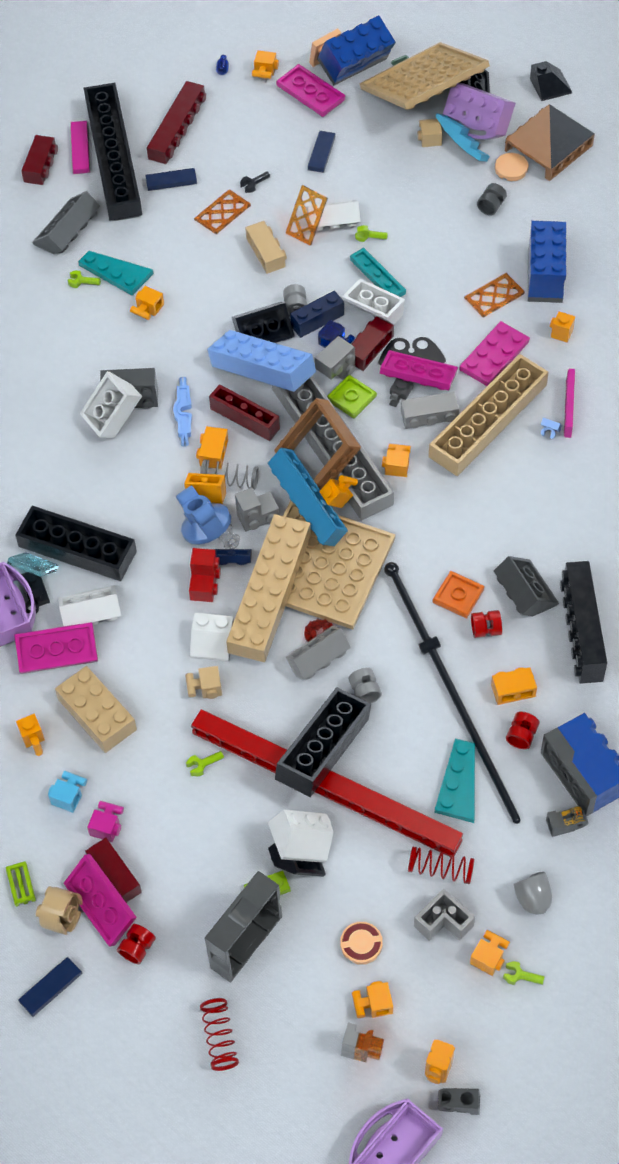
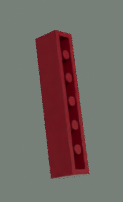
[147,81,206,164]

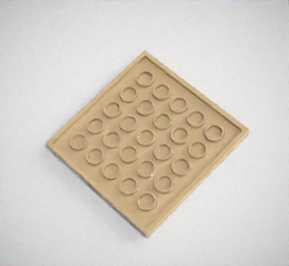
[359,42,490,110]
[283,500,396,630]

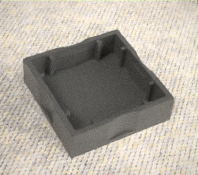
[204,871,282,983]

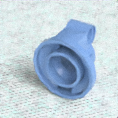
[176,485,231,545]

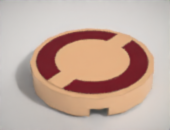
[341,922,382,964]

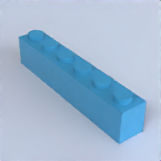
[268,448,348,546]

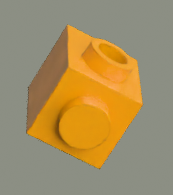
[550,311,575,343]

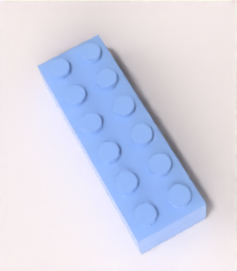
[207,330,316,392]

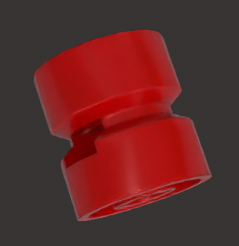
[471,610,502,638]
[506,711,540,750]
[117,924,156,965]

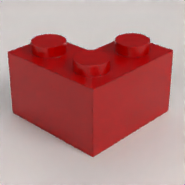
[189,548,221,602]

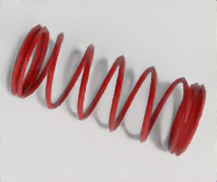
[408,846,475,884]
[200,998,239,1071]

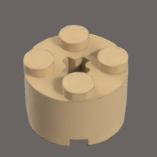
[36,886,83,935]

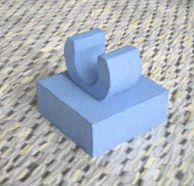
[541,417,562,439]

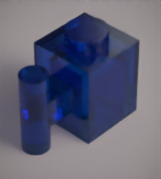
[318,319,355,348]

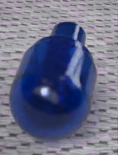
[216,55,229,75]

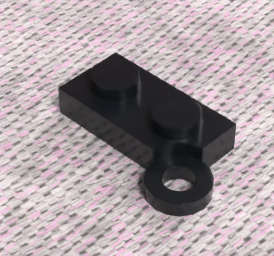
[21,569,50,614]

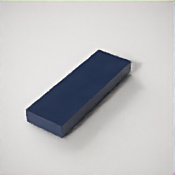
[308,130,335,173]
[145,168,197,191]
[18,957,82,1017]

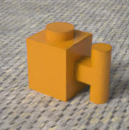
[252,50,279,79]
[130,286,164,320]
[382,443,411,477]
[319,475,358,508]
[16,713,45,756]
[470,930,510,976]
[352,981,393,1018]

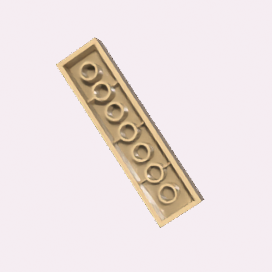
[429,354,549,477]
[226,514,311,663]

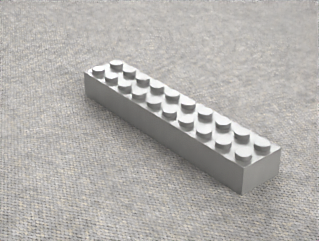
[272,376,394,521]

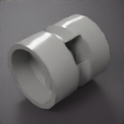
[283,284,307,317]
[349,668,382,704]

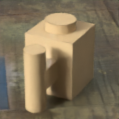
[417,119,442,147]
[185,666,222,699]

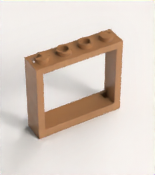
[274,398,361,490]

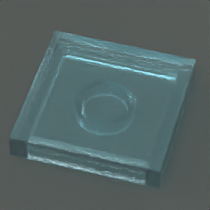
[7,552,58,577]

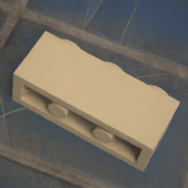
[245,221,287,274]

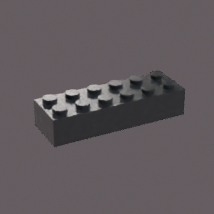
[15,505,137,581]
[560,561,607,684]
[275,687,372,798]

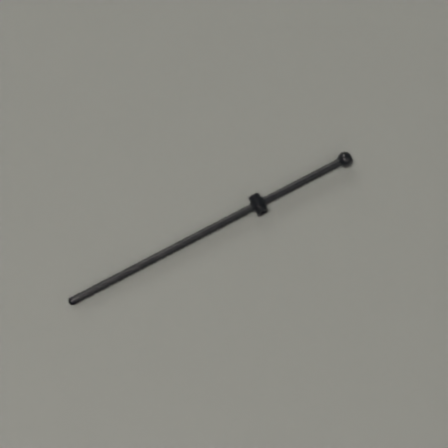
[384,562,521,824]

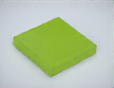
[327,375,377,419]

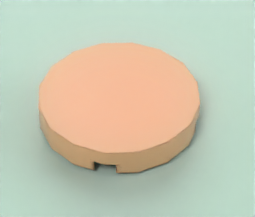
[495,153,528,181]

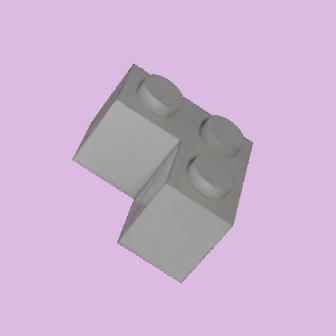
[315,336,355,380]
[235,488,280,532]
[414,889,475,941]

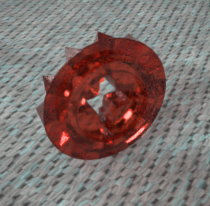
[304,618,333,642]

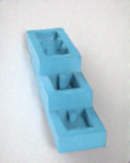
[436,113,490,162]

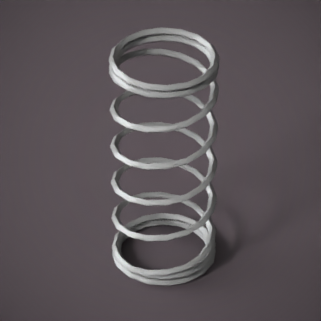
[200,459,259,490]

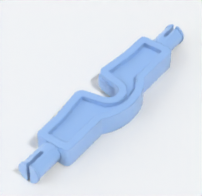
[173,377,192,447]

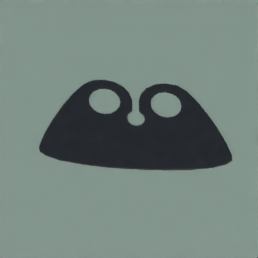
[378,337,446,365]

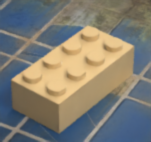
[55,666,137,753]

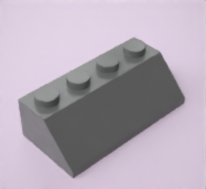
[32,191,100,254]

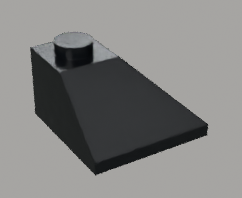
[530,61,572,101]
[268,843,326,877]

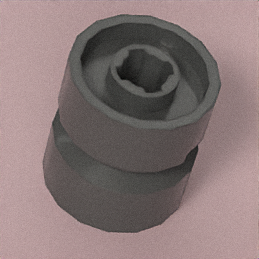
[477,183,507,216]

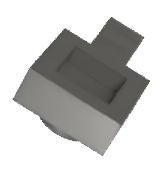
[389,378,413,407]

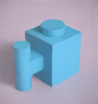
[48,771,87,813]

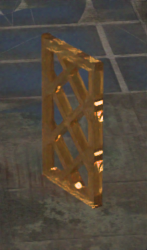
[285,185,328,245]
[194,189,251,234]
[464,273,525,318]

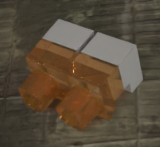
[341,1022,384,1062]

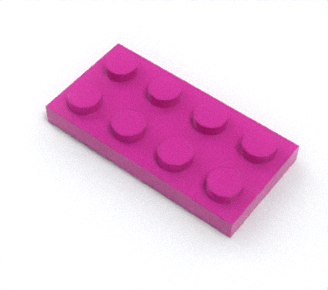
[276,64,345,117]
[459,321,530,386]
[379,350,458,391]
[14,622,98,674]
[64,854,137,947]

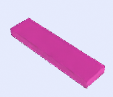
[71,121,90,174]
[564,368,575,438]

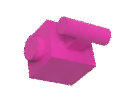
[87,800,124,842]

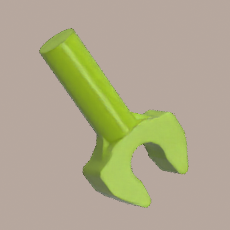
[355,225,388,242]
[68,270,101,288]
[186,751,224,777]
[503,961,545,985]

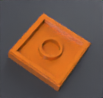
[433,571,485,619]

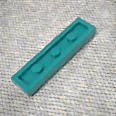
[350,247,406,297]

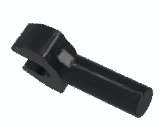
[240,171,270,193]

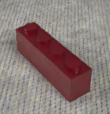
[209,384,280,441]

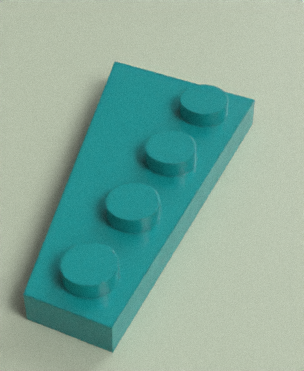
[78,251,154,296]
[434,738,475,823]

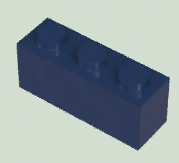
[290,290,344,338]

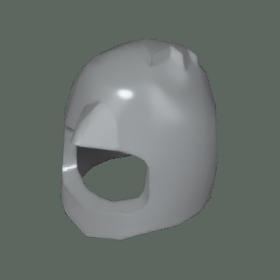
[514,872,552,914]

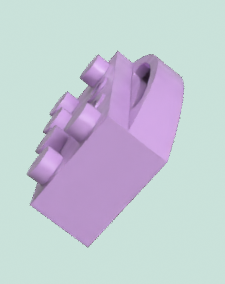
[443,83,516,140]
[0,562,36,646]
[349,1099,443,1164]

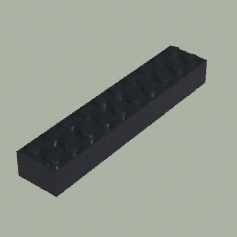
[83,82,142,221]

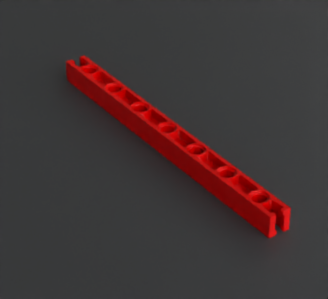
[191,709,463,857]

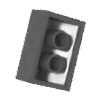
[494,556,559,617]

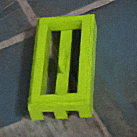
[6,861,36,907]

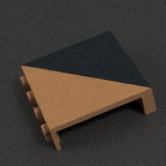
[505,104,595,181]

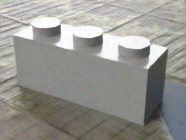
[401,392,459,429]
[286,626,351,680]

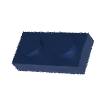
[214,549,252,565]

